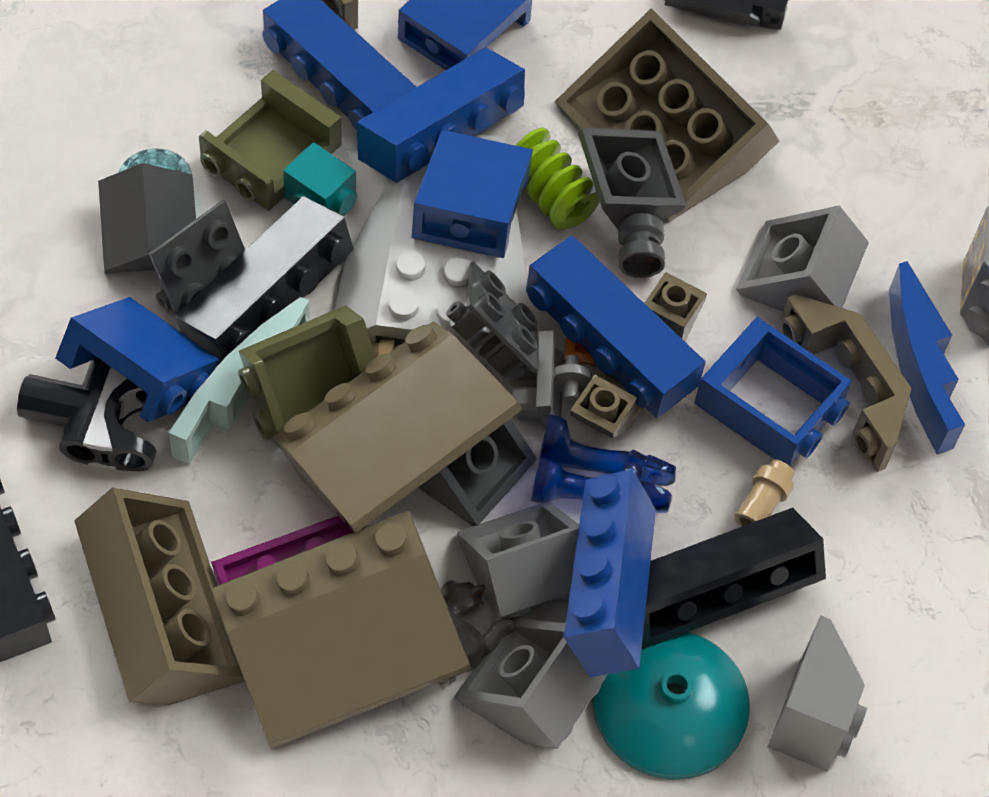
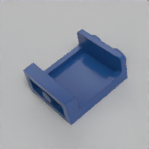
[398,0,532,71]
[411,130,533,258]
[55,297,219,423]

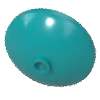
[593,632,750,779]

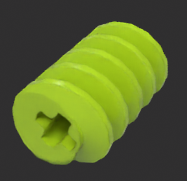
[515,127,600,230]

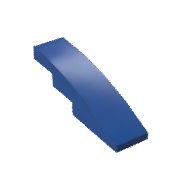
[889,261,965,454]

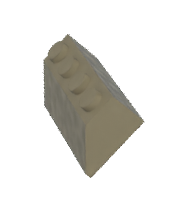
[74,487,244,705]

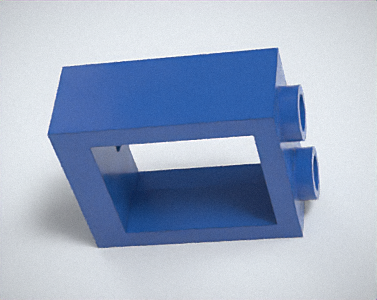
[694,317,852,467]

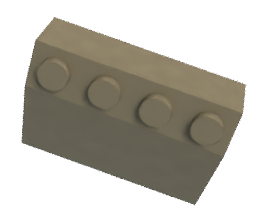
[554,8,780,221]
[273,321,523,533]
[212,511,471,749]

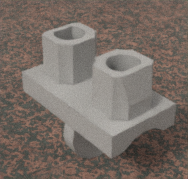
[513,331,592,431]

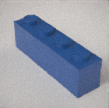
[262,0,416,130]
[357,47,525,183]
[526,235,706,419]
[564,469,656,678]

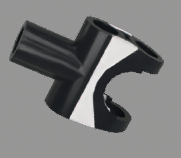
[17,358,157,471]

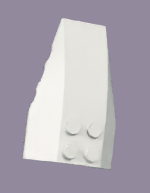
[335,134,529,373]

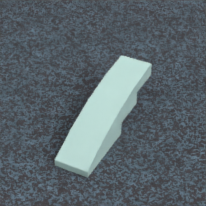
[168,297,310,464]

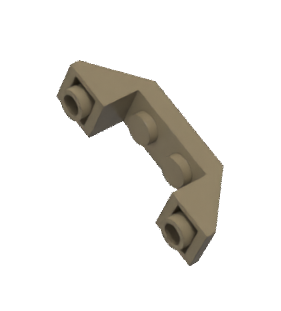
[569,272,707,439]
[780,294,912,472]

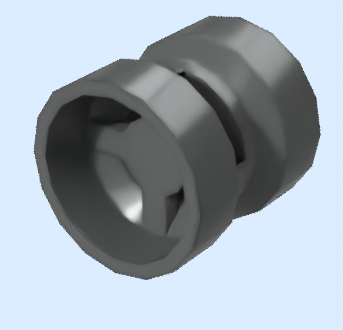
[618,213,665,278]

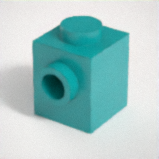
[283,142,357,216]

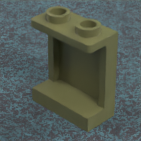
[199,70,342,211]
[238,305,376,449]

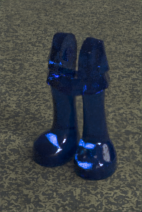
[531,414,676,513]

